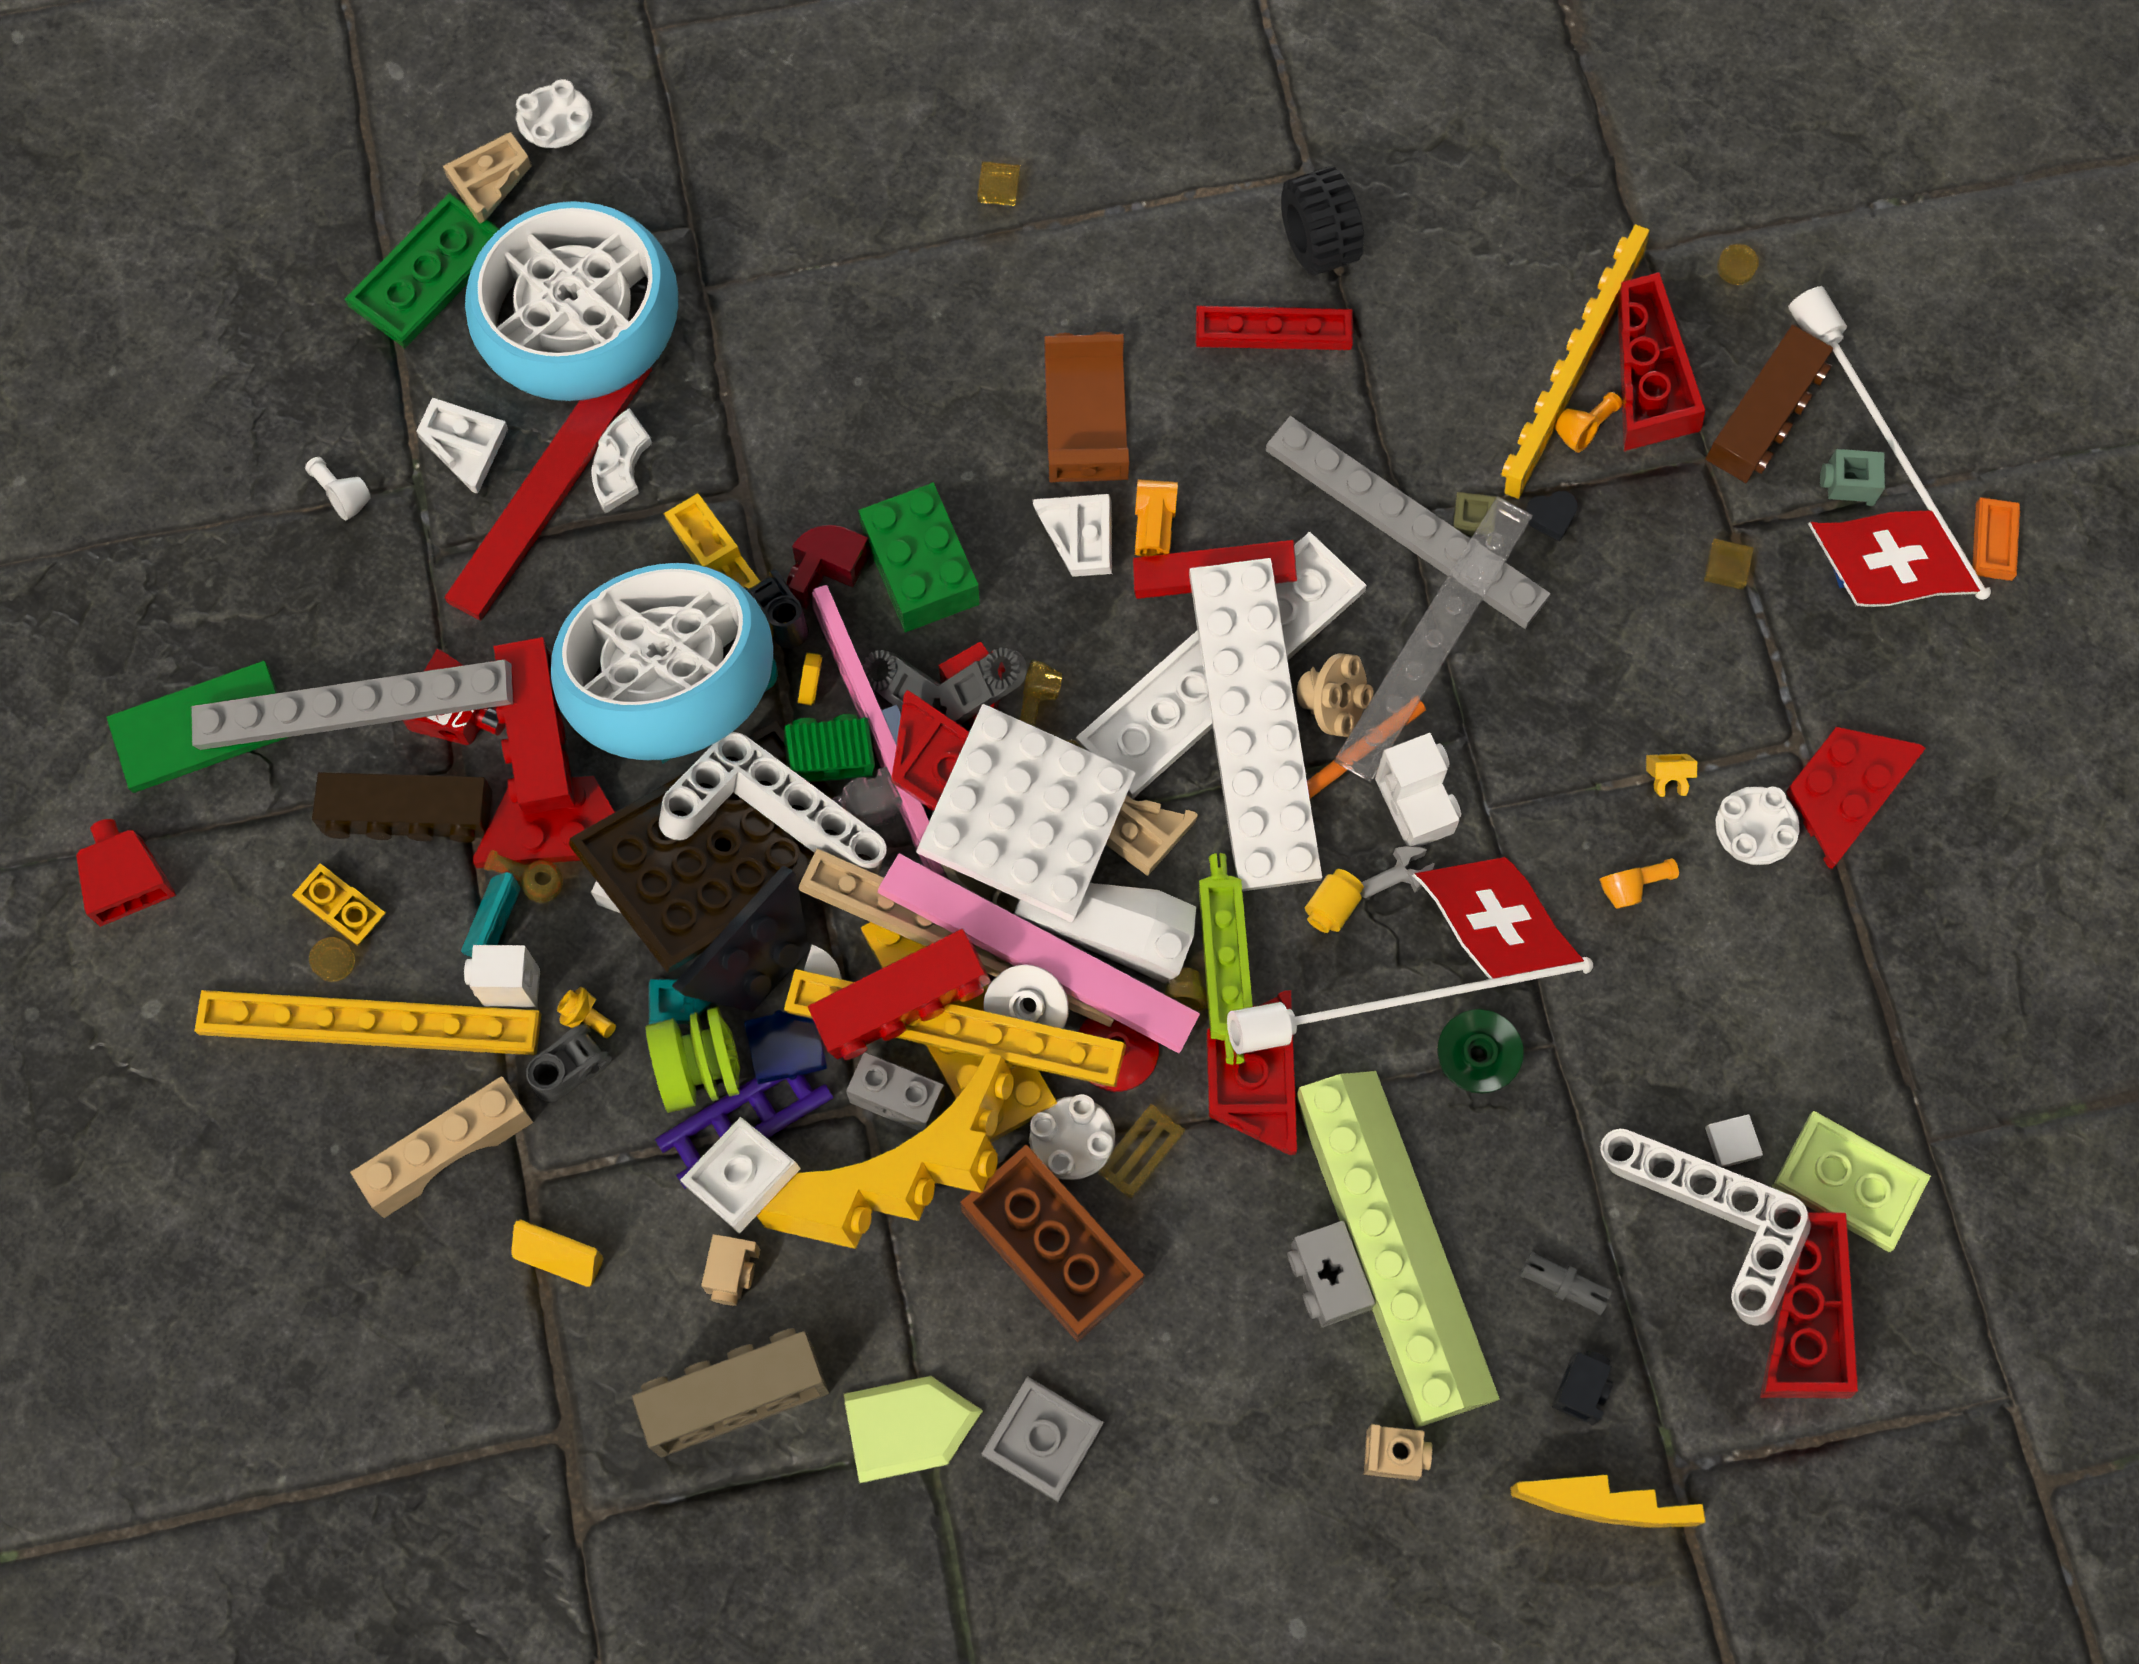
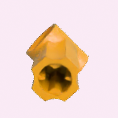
[1135,479,1178,557]

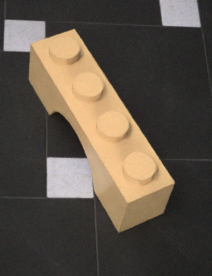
[350,1076,534,1218]

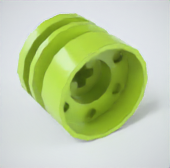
[645,1007,741,1113]

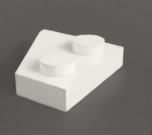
[417,398,508,494]

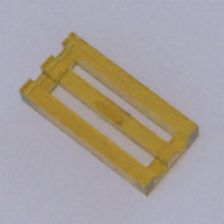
[1098,1104,1185,1199]

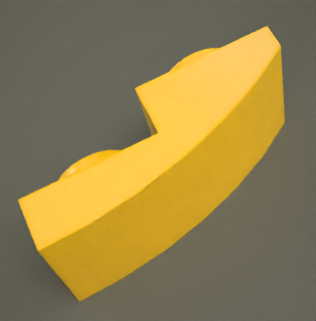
[292,863,386,946]

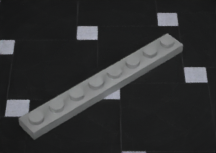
[1266,416,1551,629]
[192,660,513,750]

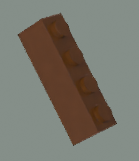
[1705,324,1833,484]

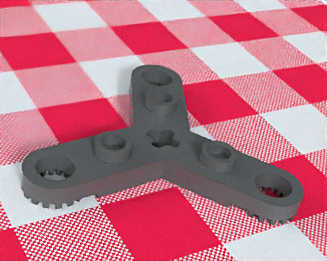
[862,648,1027,814]

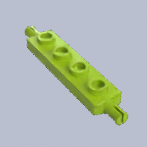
[1199,853,1253,1065]

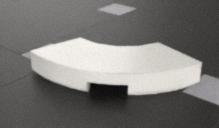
[592,408,652,514]

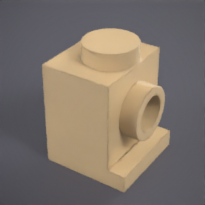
[701,1234,760,1306]
[1364,1424,1432,1480]

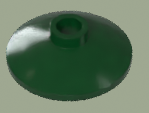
[1437,1009,1524,1094]

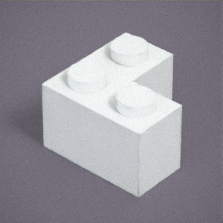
[1375,733,1461,847]

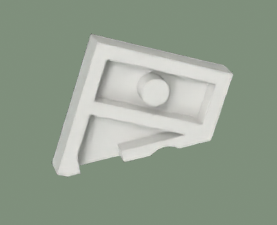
[1033,494,1112,577]

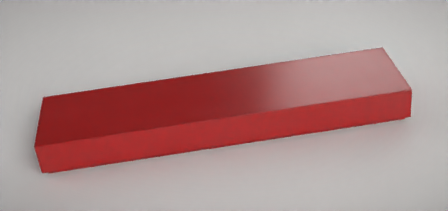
[1196,306,1353,350]
[1133,540,1297,599]

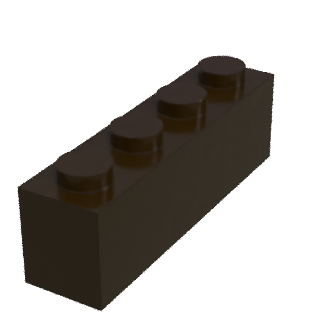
[312,772,492,843]

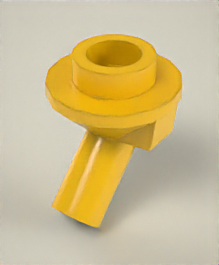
[557,987,616,1038]

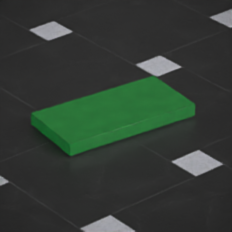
[345,192,500,348]
[106,660,289,793]

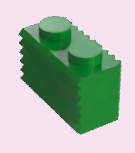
[784,714,874,782]

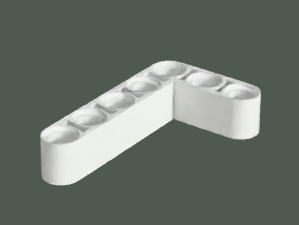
[659,732,887,875]
[1600,1129,1811,1326]

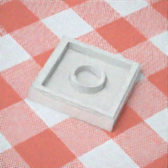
[680,1117,801,1233]

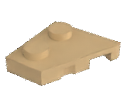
[443,132,531,224]
[1106,796,1198,876]

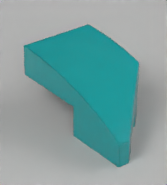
[648,979,712,1024]

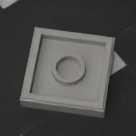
[981,1376,1104,1502]

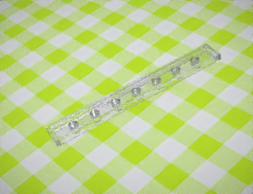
[1335,496,1533,783]

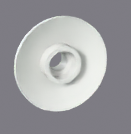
[984,965,1069,1029]

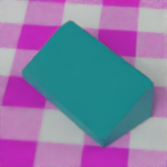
[461,872,521,957]

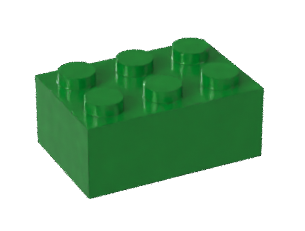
[858,482,980,633]

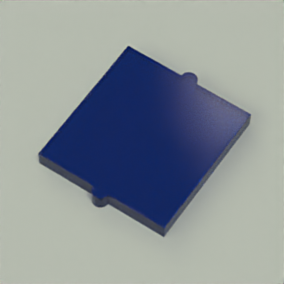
[744,1010,827,1085]

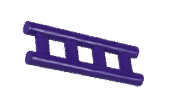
[655,1049,833,1189]

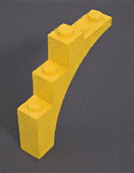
[757,1053,1014,1249]

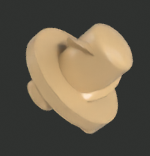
[1296,653,1373,737]

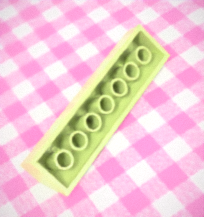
[1295,1071,1500,1428]

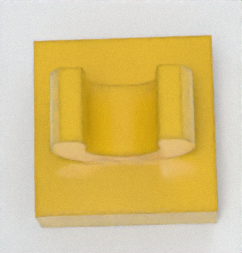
[1646,754,1697,797]

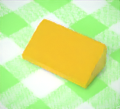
[512,1220,604,1287]

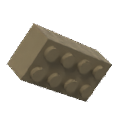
[632,1328,829,1458]

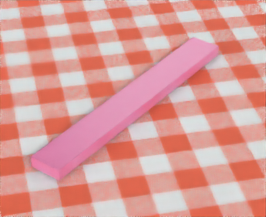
[812,585,948,879]
[877,853,1200,1053]

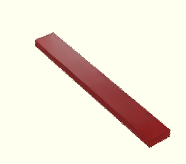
[444,367,652,621]

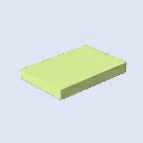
[1772,1111,1931,1253]

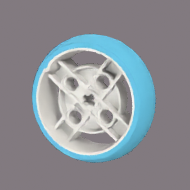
[465,202,678,401]
[551,563,773,760]

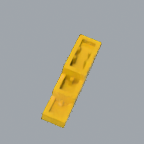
[664,493,786,623]
[1510,1475,1705,1528]

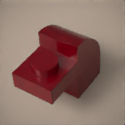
[786,525,871,609]

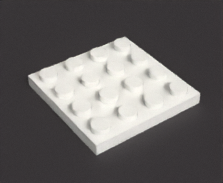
[916,704,1136,922]

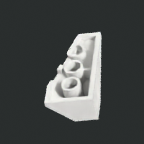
[1013,883,1196,984]

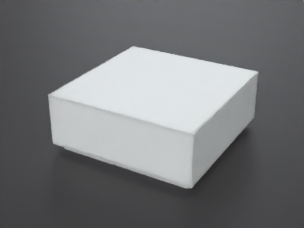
[1705,1114,1763,1168]

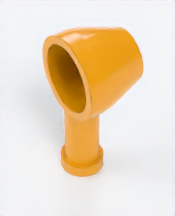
[1555,392,1622,453]
[1600,858,1679,909]

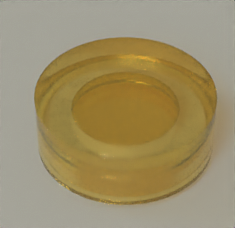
[1717,244,1759,285]
[309,937,355,982]

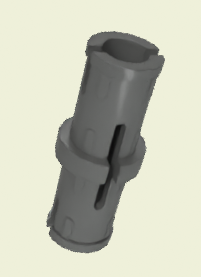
[1520,1251,1612,1315]

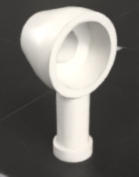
[305,457,371,521]

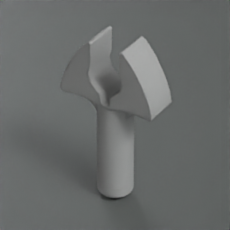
[1360,846,1434,898]

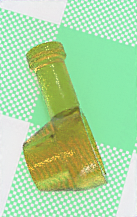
[1020,660,1062,727]
[484,850,563,903]
[1164,968,1208,1012]

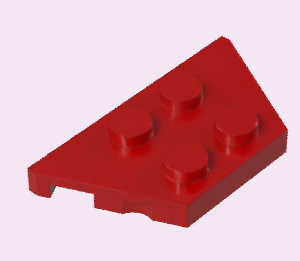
[891,690,970,811]
[1786,727,1926,869]
[473,776,615,868]
[1206,990,1297,1155]

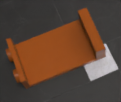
[1045,331,1129,482]

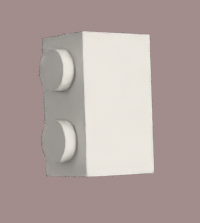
[464,945,540,1010]

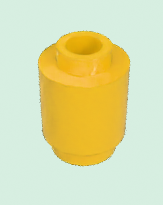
[1305,869,1364,933]

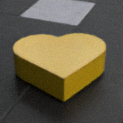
[798,652,822,706]

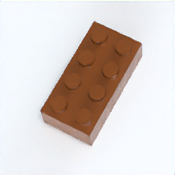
[960,1144,1144,1343]

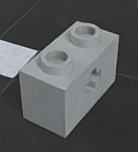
[846,1052,945,1132]
[1287,1220,1375,1327]

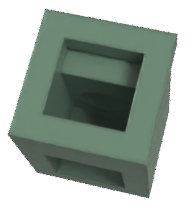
[1820,449,1885,506]

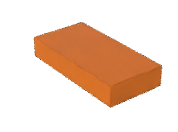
[1972,497,2020,581]

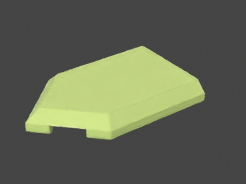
[844,1376,983,1483]

